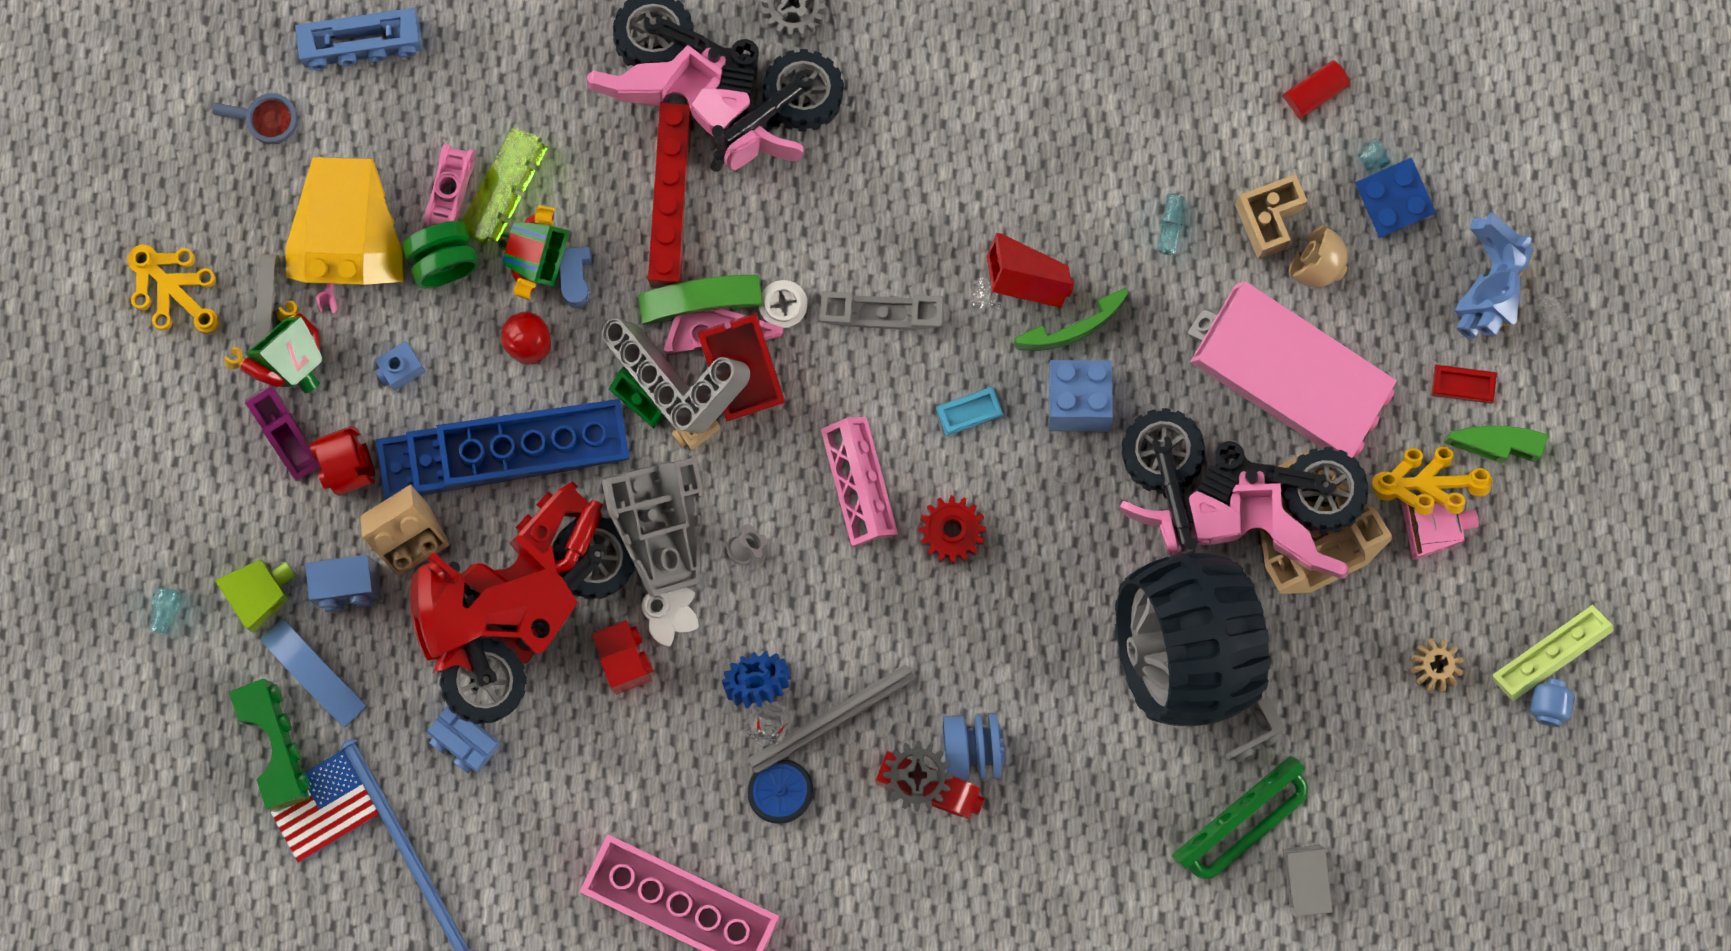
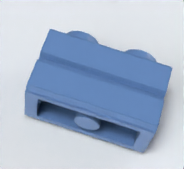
[426,705,502,773]

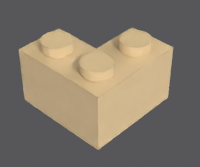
[1235,174,1308,259]

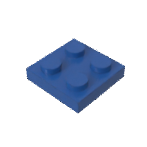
[1355,157,1436,238]

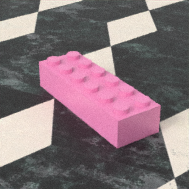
[580,834,781,951]

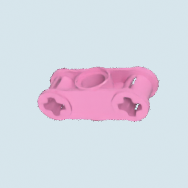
[424,143,476,228]

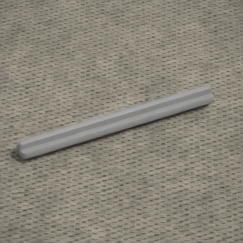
[748,665,914,774]

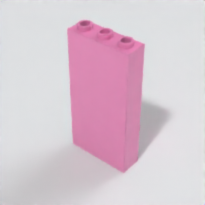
[1190,281,1397,458]

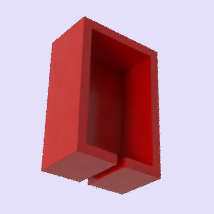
[697,313,785,422]

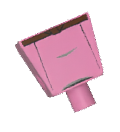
[1401,500,1479,560]

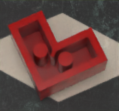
[592,620,654,695]

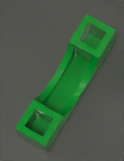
[229,678,311,812]

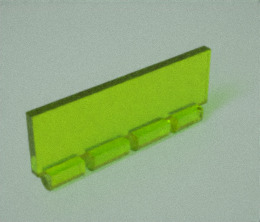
[461,127,548,244]

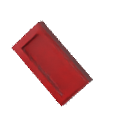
[1431,364,1497,404]

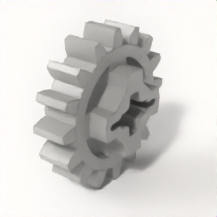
[761,0,827,39]

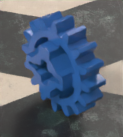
[722,651,791,708]

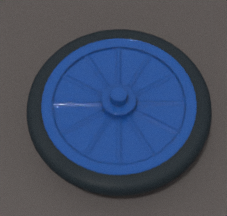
[748,759,813,824]

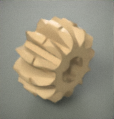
[1410,639,1464,692]

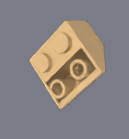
[360,485,450,577]

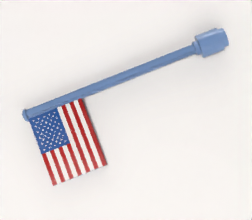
[270,739,473,951]

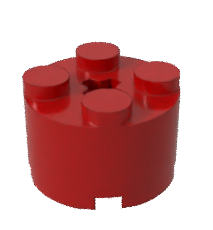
[310,425,376,496]

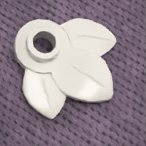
[642,587,699,647]

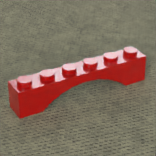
[648,103,692,288]

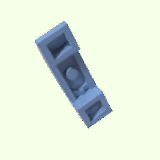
[261,618,367,728]

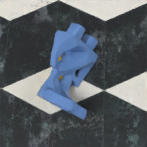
[1455,212,1534,339]

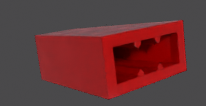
[987,233,1074,308]

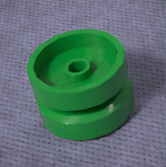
[402,221,480,289]

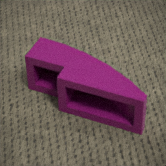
[245,385,320,481]

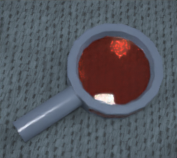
[213,93,298,144]

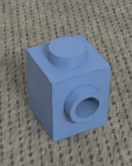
[375,341,426,391]

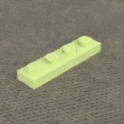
[1492,605,1614,702]

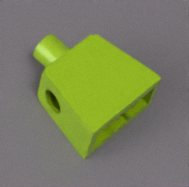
[215,560,297,633]

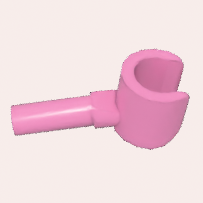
[316,283,337,313]

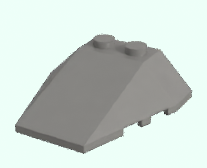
[602,457,702,597]

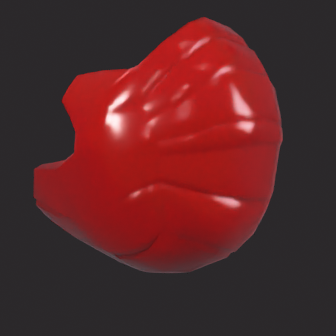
[501,312,551,365]

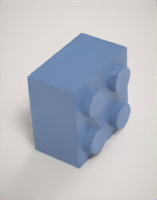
[1048,360,1113,432]
[305,555,382,612]

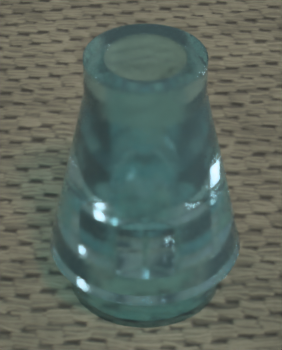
[149,587,183,634]

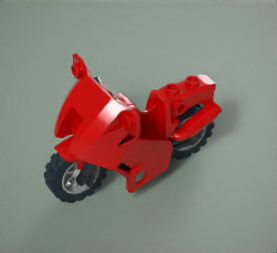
[410,481,635,724]

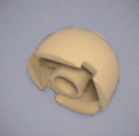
[1289,225,1348,288]

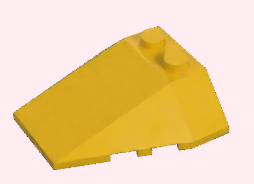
[285,157,405,285]

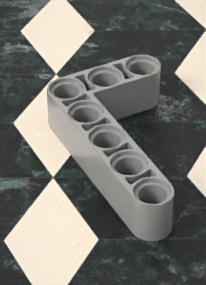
[602,318,750,434]

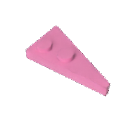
[663,309,784,354]

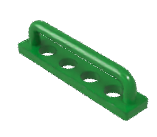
[1172,756,1308,879]

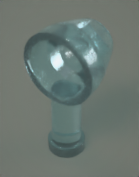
[1357,137,1392,171]

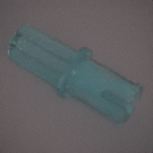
[1157,194,1185,255]

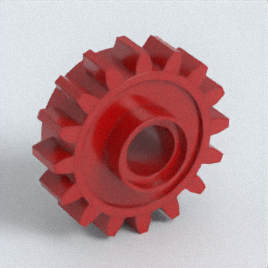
[918,495,986,565]

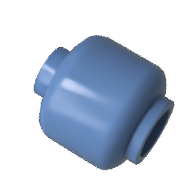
[1530,679,1575,727]

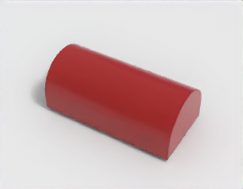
[1282,60,1350,120]

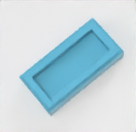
[936,386,1004,436]

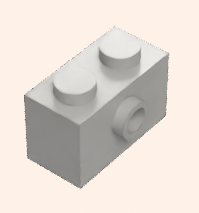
[1283,844,1336,917]

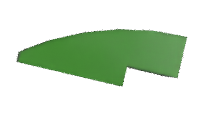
[1444,426,1549,463]

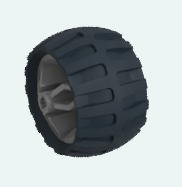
[1115,553,1271,726]

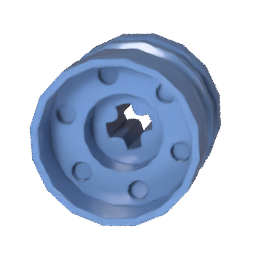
[943,712,1005,781]

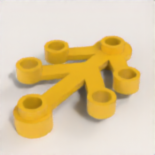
[127,244,220,334]
[1372,447,1493,515]

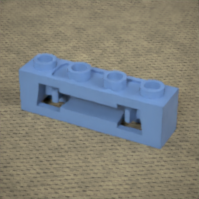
[295,8,423,70]

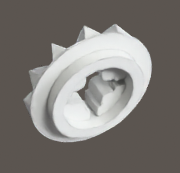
[759,280,808,329]

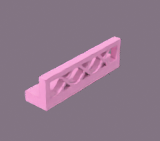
[821,417,898,546]

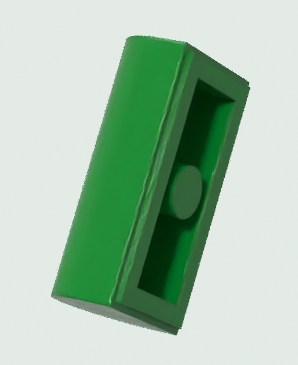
[608,366,666,429]

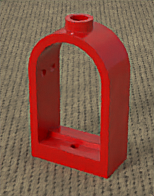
[875,751,985,819]

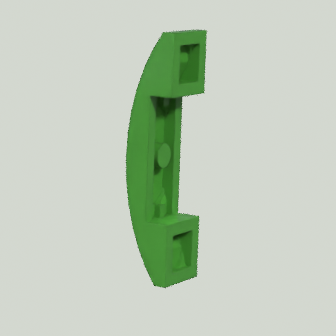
[639,275,763,325]
[1014,288,1128,351]

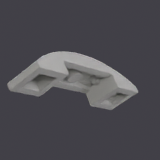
[820,291,944,330]

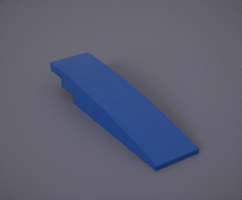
[376,399,629,500]

